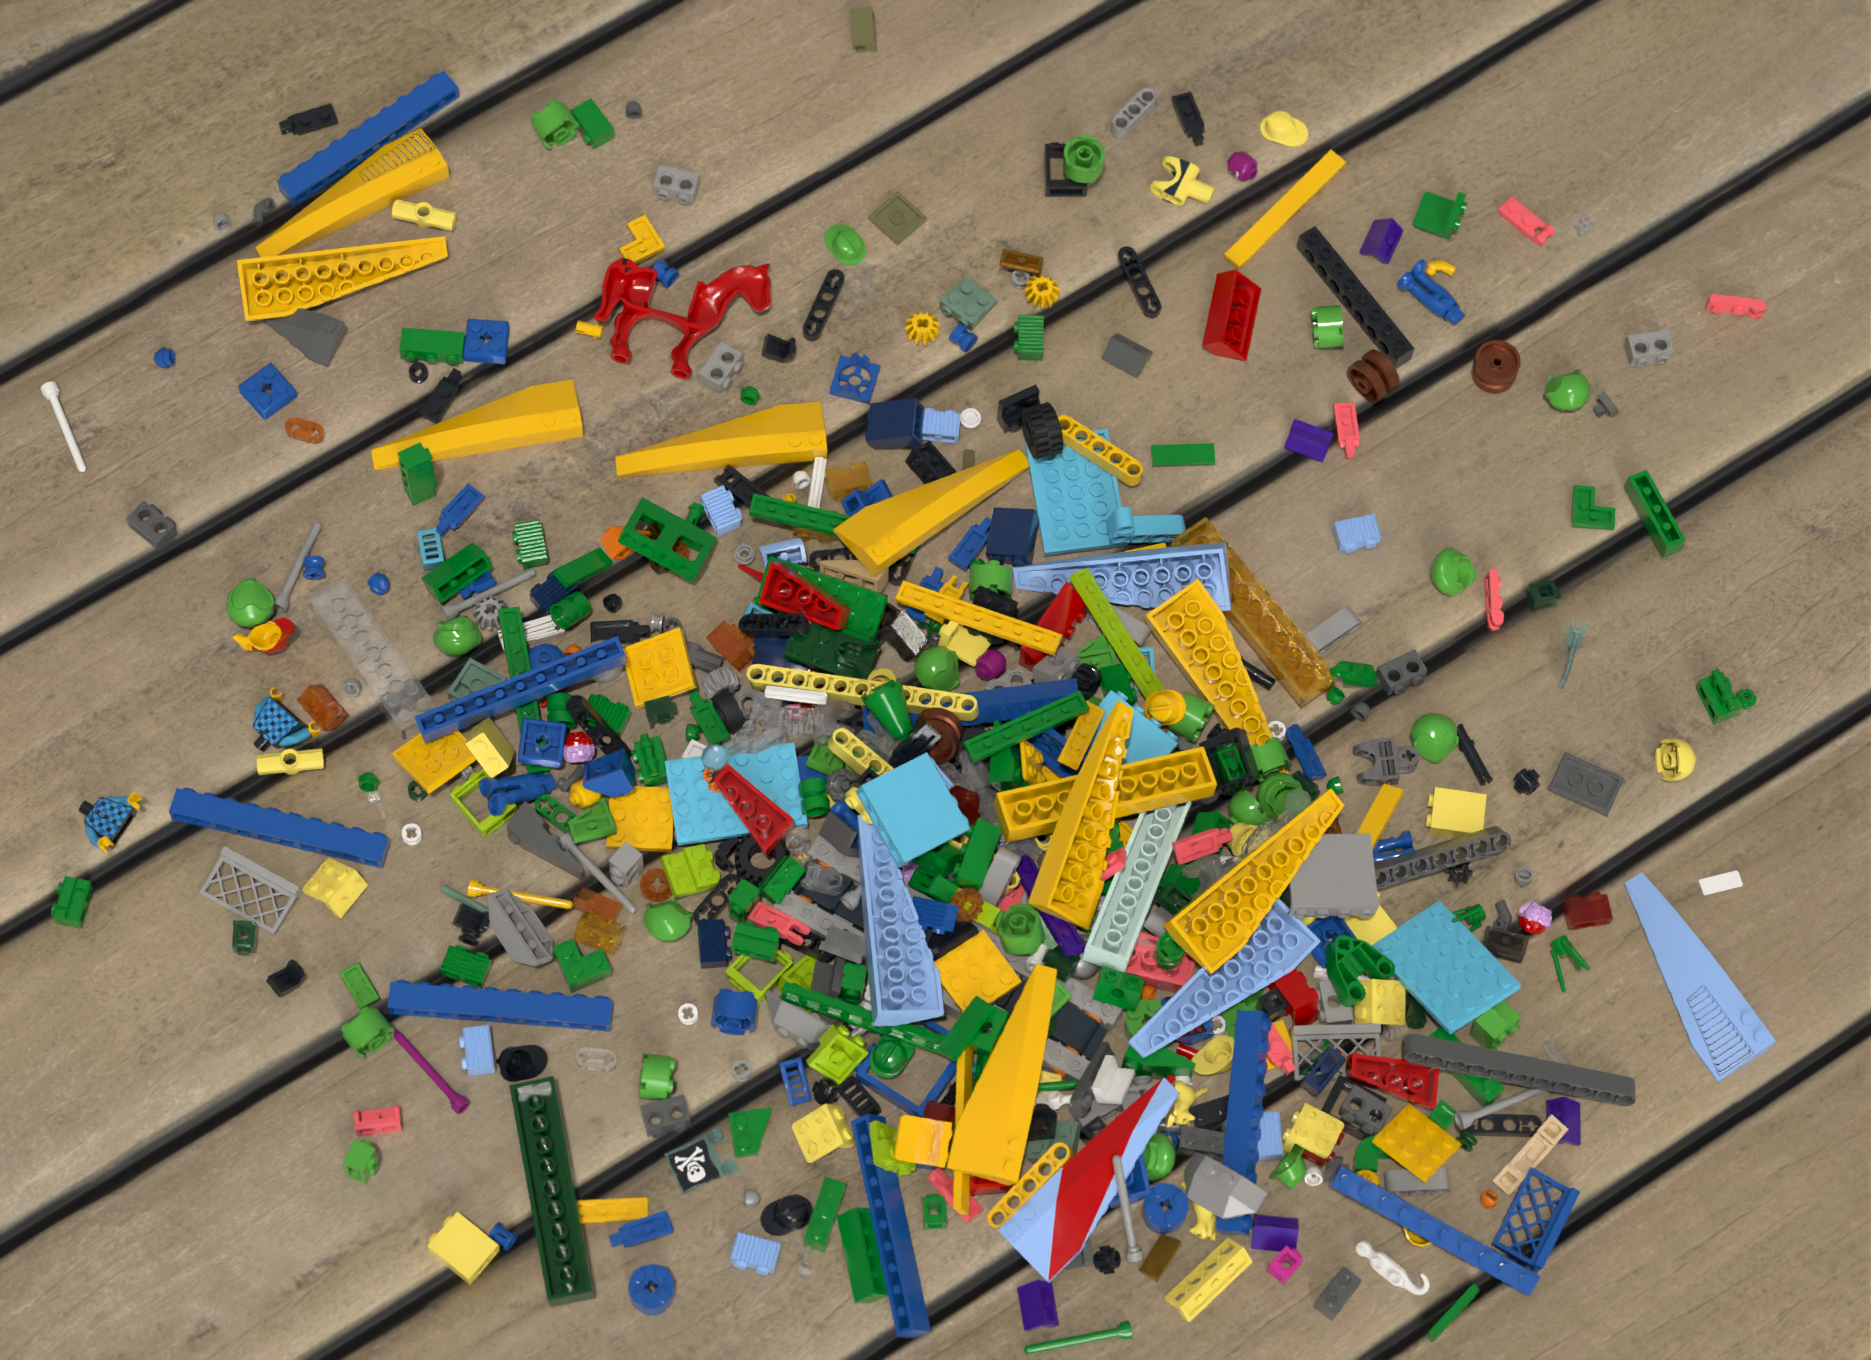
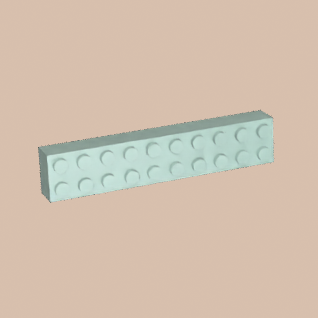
[1083,801,1194,973]

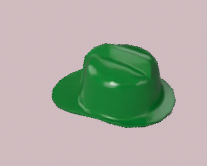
[869,1035,914,1078]

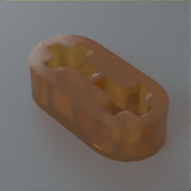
[285,417,325,444]

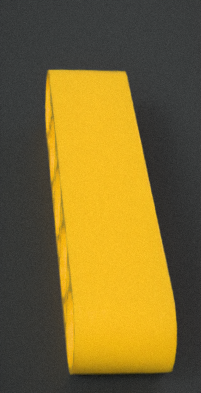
[1058,415,1143,486]
[987,1142,1074,1230]

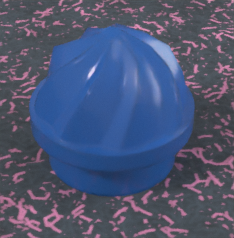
[154,347,175,368]
[367,572,390,595]

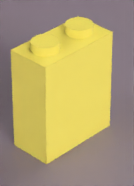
[465,717,515,778]
[1425,787,1487,842]
[427,1212,500,1285]

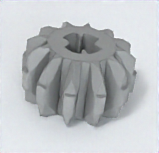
[473,594,508,633]
[702,666,739,699]

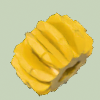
[1024,273,1060,309]
[905,310,940,346]

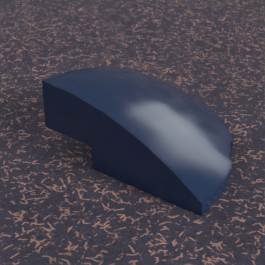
[752,625,809,709]

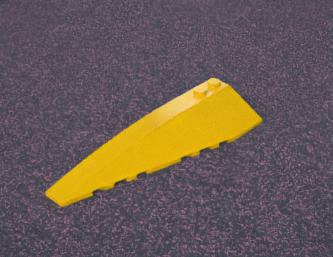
[237,236,448,321]
[833,449,1029,577]
[1028,701,1134,930]
[1163,788,1345,974]
[946,964,1057,1186]

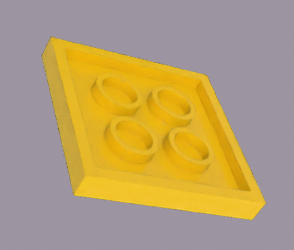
[623,627,697,709]
[391,731,477,794]
[606,786,674,852]
[934,930,1022,1013]
[1372,1104,1462,1183]

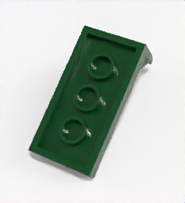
[783,621,880,680]

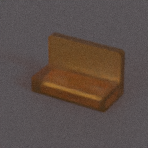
[573,887,623,926]

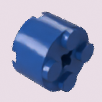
[711,988,758,1035]
[1141,1183,1188,1234]
[628,1264,675,1316]

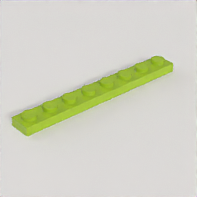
[1069,568,1165,699]

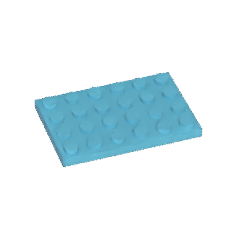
[1025,429,1128,556]
[665,742,808,846]
[1371,900,1521,1035]

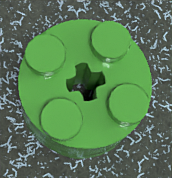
[530,100,579,148]
[1063,135,1105,183]
[1312,305,1344,348]
[969,560,1012,600]
[1169,692,1215,743]
[1241,737,1292,783]
[996,904,1044,955]
[1124,999,1163,1041]
[341,1006,395,1058]
[639,1053,675,1100]

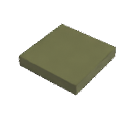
[869,191,927,246]

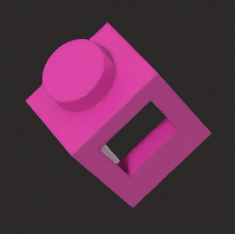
[1267,1245,1304,1286]

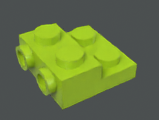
[660,844,720,899]
[777,955,818,1014]
[806,1024,869,1085]
[869,1120,916,1176]

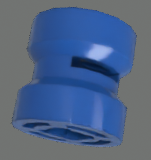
[652,259,679,288]
[949,324,978,353]

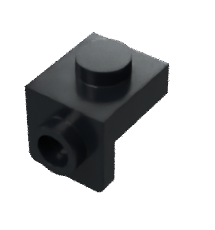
[761,334,796,363]
[715,837,740,874]
[452,903,490,933]
[266,959,305,997]

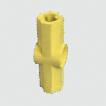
[392,199,457,231]
[256,749,324,775]

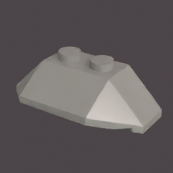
[488,889,553,966]
[766,989,831,1050]
[1184,1152,1268,1220]

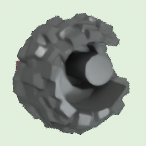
[825,768,859,802]

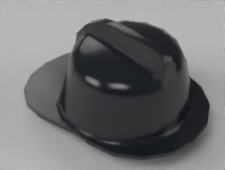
[496,1045,547,1081]
[760,1194,813,1236]

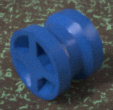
[303,556,325,580]

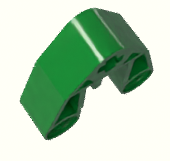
[1326,935,1395,1007]

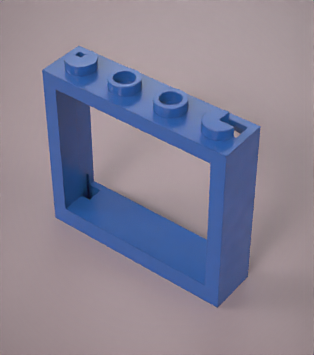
[855,1019,957,1118]

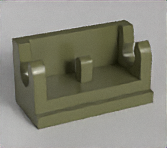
[850,6,877,52]

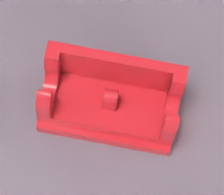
[354,1105,402,1137]

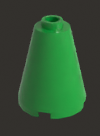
[861,678,913,741]

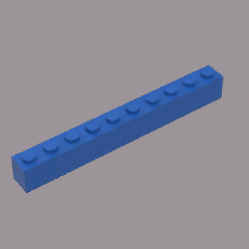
[277,70,459,208]
[414,636,627,743]
[863,678,1079,739]
[169,788,390,869]
[387,980,613,1032]
[1216,1011,1272,1236]
[851,1114,931,1339]
[1329,1164,1541,1296]

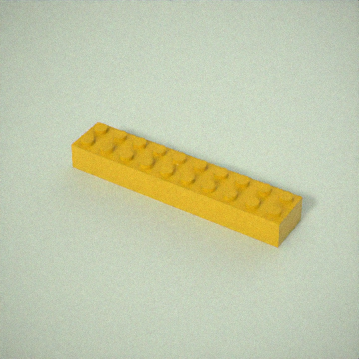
[993,746,1217,843]

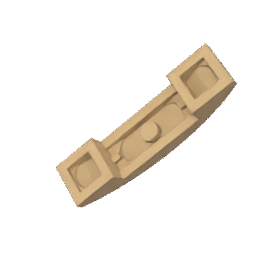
[1493,1114,1569,1196]

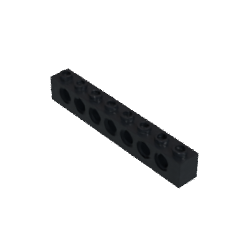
[1296,226,1414,369]

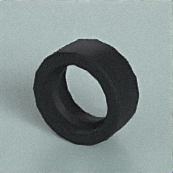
[712,690,745,733]

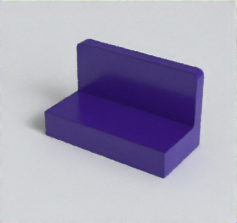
[1359,218,1404,264]
[1284,419,1334,463]
[1546,1097,1581,1146]
[1251,1214,1299,1252]
[1017,1280,1059,1331]

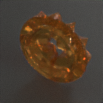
[640,867,672,902]
[950,888,984,923]

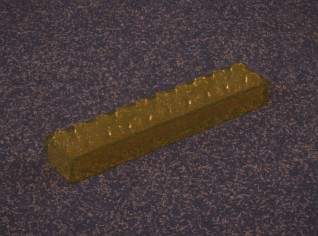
[1171,517,1337,709]

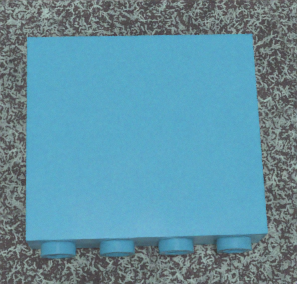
[1085,690,1181,765]
[855,753,970,868]

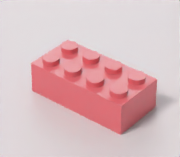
[1125,933,1195,993]

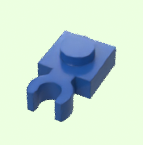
[459,570,496,599]

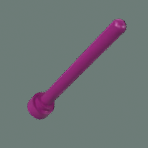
[394,1031,470,1114]

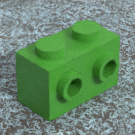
[342,1139,380,1185]

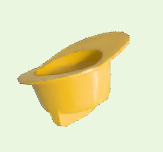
[1144,690,1186,725]

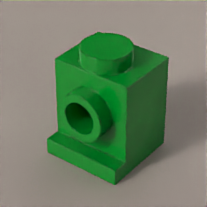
[922,1194,947,1230]

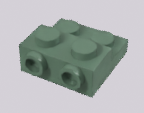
[939,276,998,332]
[447,658,507,702]
[1024,1120,1082,1165]

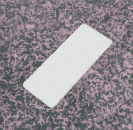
[1699,870,1743,895]

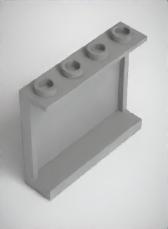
[1288,834,1379,919]

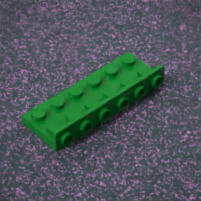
[753,555,889,642]

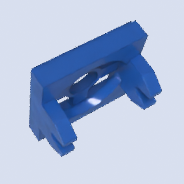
[829,352,881,404]

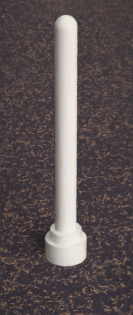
[40,381,86,472]

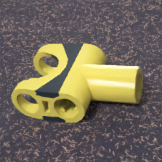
[1149,156,1215,206]

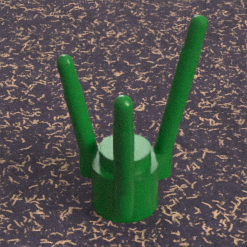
[1452,904,1486,933]
[1550,935,1590,993]

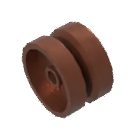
[1471,340,1521,394]
[1347,349,1400,403]
[912,707,963,764]

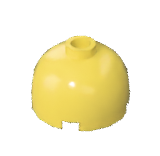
[1655,738,1696,782]

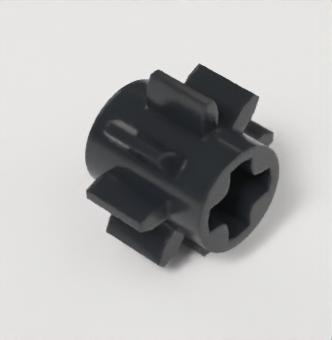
[1514,768,1540,795]
[1445,862,1473,886]
[811,1078,840,1105]
[1093,1245,1121,1275]

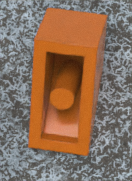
[599,525,652,560]

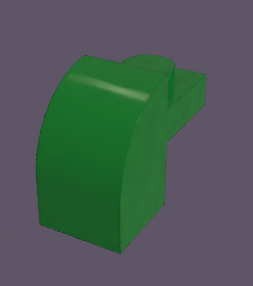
[1353,1135,1394,1173]

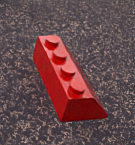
[1202,269,1261,361]
[1019,582,1087,672]

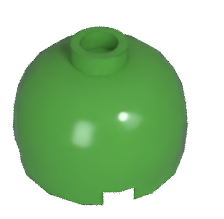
[1228,788,1270,827]

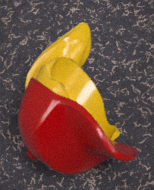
[232,618,295,654]

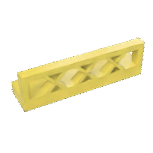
[1164,1237,1252,1322]

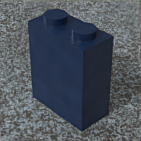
[865,398,924,450]
[985,507,1039,566]

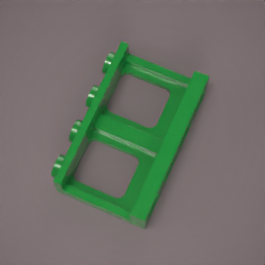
[617,497,717,582]

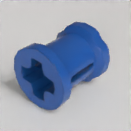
[488,1222,518,1251]

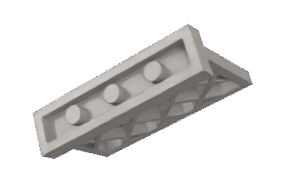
[199,846,303,935]
[1289,1023,1381,1081]

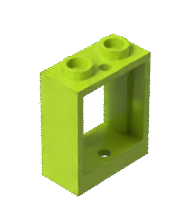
[450,768,517,839]
[725,950,793,1006]

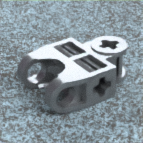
[1353,737,1419,786]

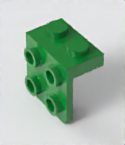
[1413,192,1468,239]

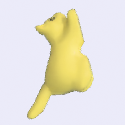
[1165,1080,1208,1128]
[1181,1182,1217,1241]

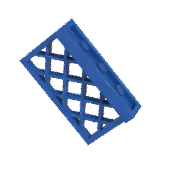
[1019,710,1087,778]
[1492,1167,1580,1273]

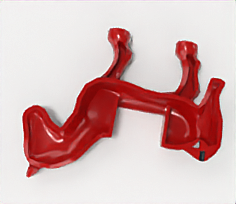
[594,257,771,379]

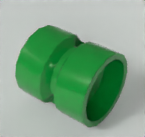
[550,592,591,629]
[546,693,576,731]
[798,778,830,817]
[1154,933,1185,970]

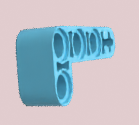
[1106,507,1187,544]

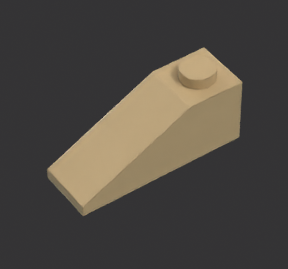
[820,560,889,593]

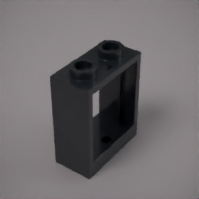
[1044,142,1087,197]
[1199,727,1260,796]
[1321,1074,1387,1141]

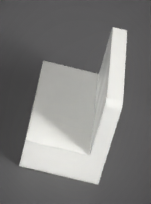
[1092,1055,1135,1105]

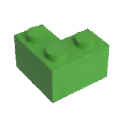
[1469,1000,1522,1050]

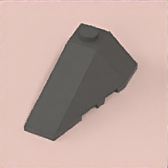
[262,308,347,367]
[507,801,585,880]

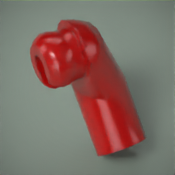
[1176,1043,1199,1061]

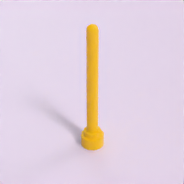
[467,879,573,909]

